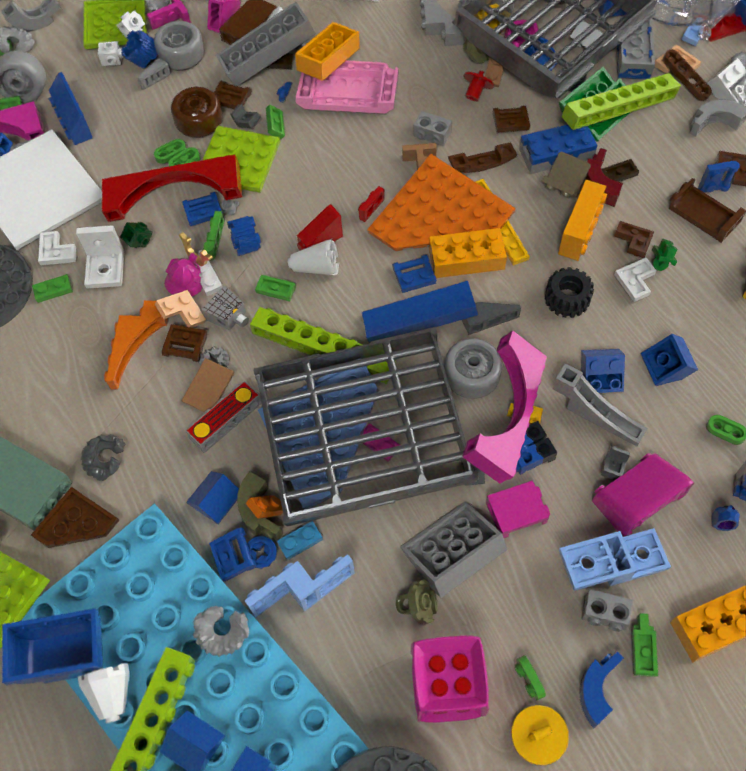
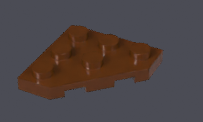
[31,487,119,548]

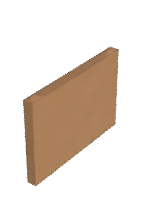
[182,358,235,412]

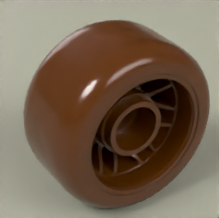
[171,87,222,138]

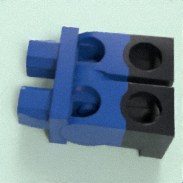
[516,421,557,475]

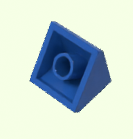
[186,471,239,524]
[160,710,225,771]

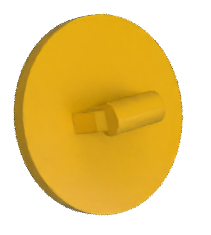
[511,705,569,765]

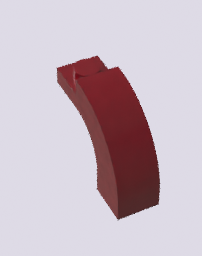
[584,148,623,207]

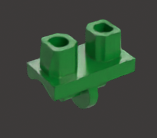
[652,238,678,271]

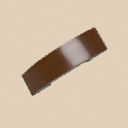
[448,142,517,173]

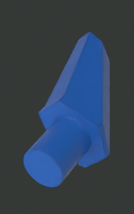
[276,82,292,102]

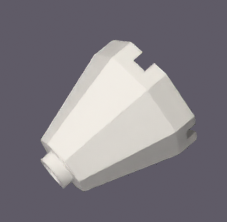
[78,663,130,723]

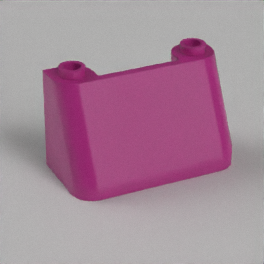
[592,453,694,537]

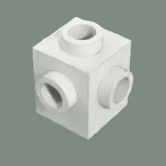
[116,11,145,38]
[98,41,124,66]

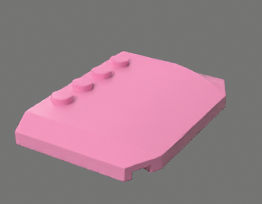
[296,61,399,114]

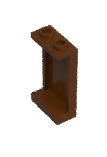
[219,0,277,45]
[669,178,746,243]

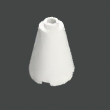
[288,239,339,275]

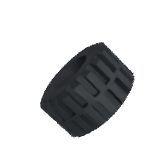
[545,267,594,318]

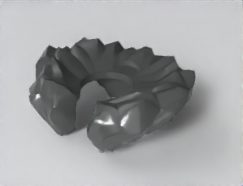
[81,434,126,481]

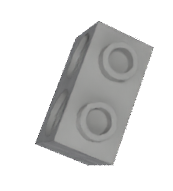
[413,111,452,146]
[582,589,633,632]

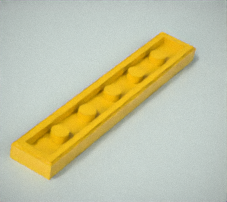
[475,179,530,266]

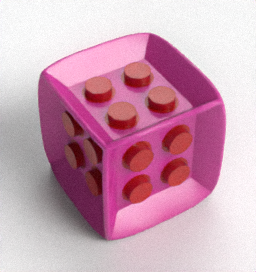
[411,636,489,723]

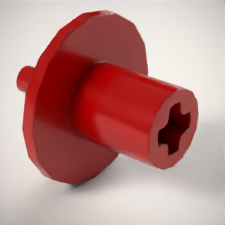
[463,70,494,102]

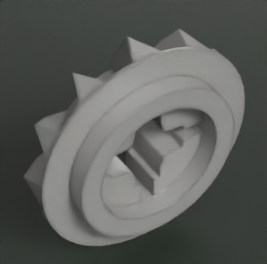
[199,346,229,368]

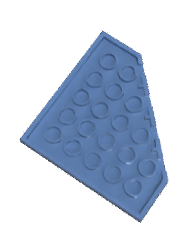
[258,357,379,510]

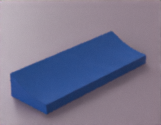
[362,281,478,344]

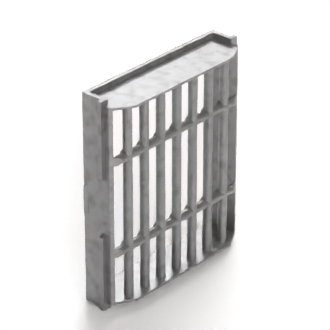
[452,0,657,99]
[253,327,479,527]

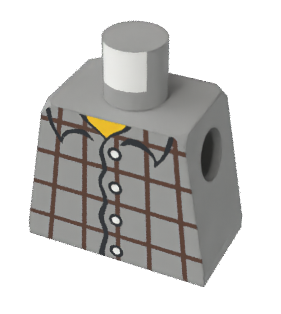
[201,286,249,330]

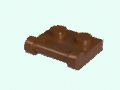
[214,80,252,109]
[493,105,530,133]
[162,324,207,362]

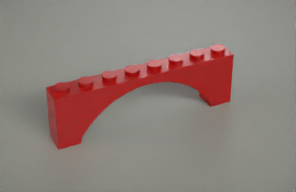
[102,154,242,222]

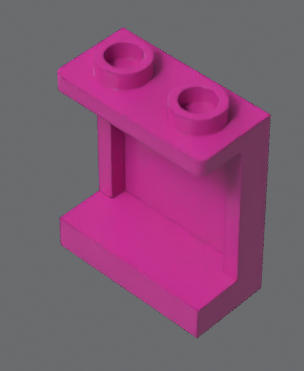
[486,480,550,538]

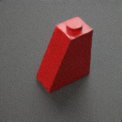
[297,204,343,250]

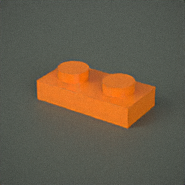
[246,495,283,518]

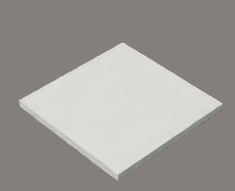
[0,130,102,251]

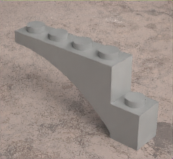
[420,0,464,46]
[553,363,648,447]

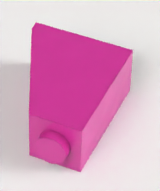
[207,0,241,33]

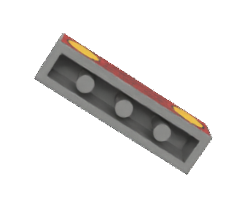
[185,381,262,453]

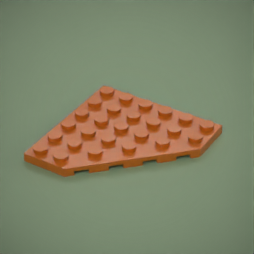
[367,154,516,251]

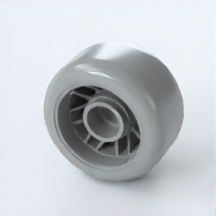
[154,21,204,70]
[0,51,46,104]
[444,338,502,399]

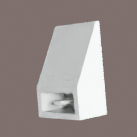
[707,58,746,106]

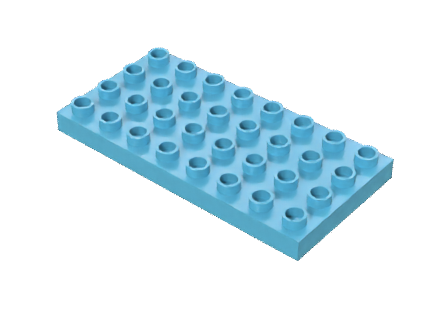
[21,503,369,771]

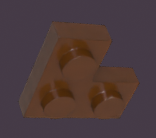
[717,151,746,186]
[614,221,654,258]

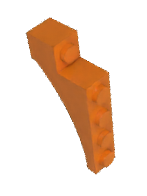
[104,300,168,390]

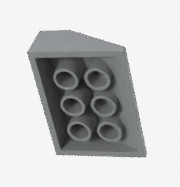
[400,501,507,598]

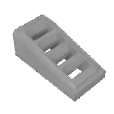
[137,58,171,90]

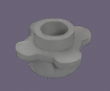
[221,199,239,216]

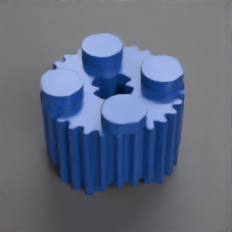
[121,30,157,69]
[227,216,261,256]

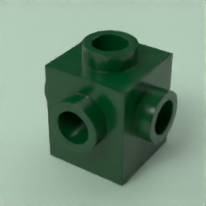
[120,222,152,248]

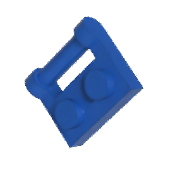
[698,161,740,192]
[182,191,223,226]
[392,254,437,293]
[209,528,257,582]

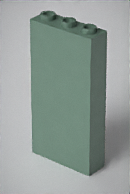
[0,436,72,531]

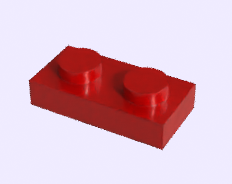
[358,186,385,222]

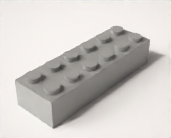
[216,1,316,86]

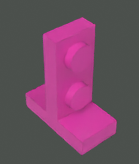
[147,0,191,30]

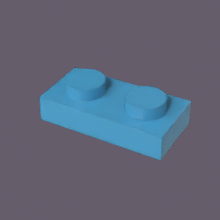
[277,521,323,560]

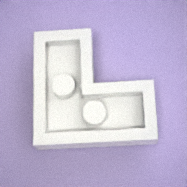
[38,231,76,265]
[614,257,656,302]

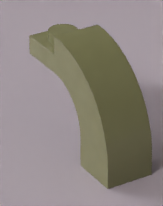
[237,471,283,541]

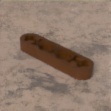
[663,49,712,101]

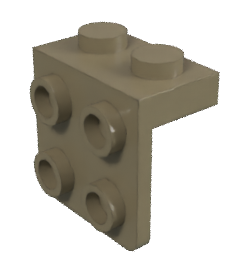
[541,152,591,198]

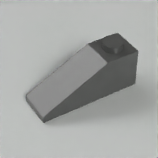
[461,302,521,335]

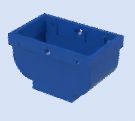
[2,608,103,685]

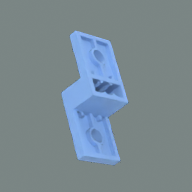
[559,528,671,591]
[244,554,355,618]

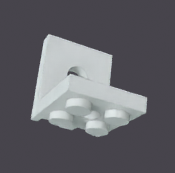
[76,225,124,289]

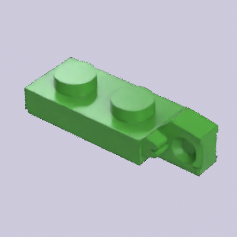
[632,613,658,677]

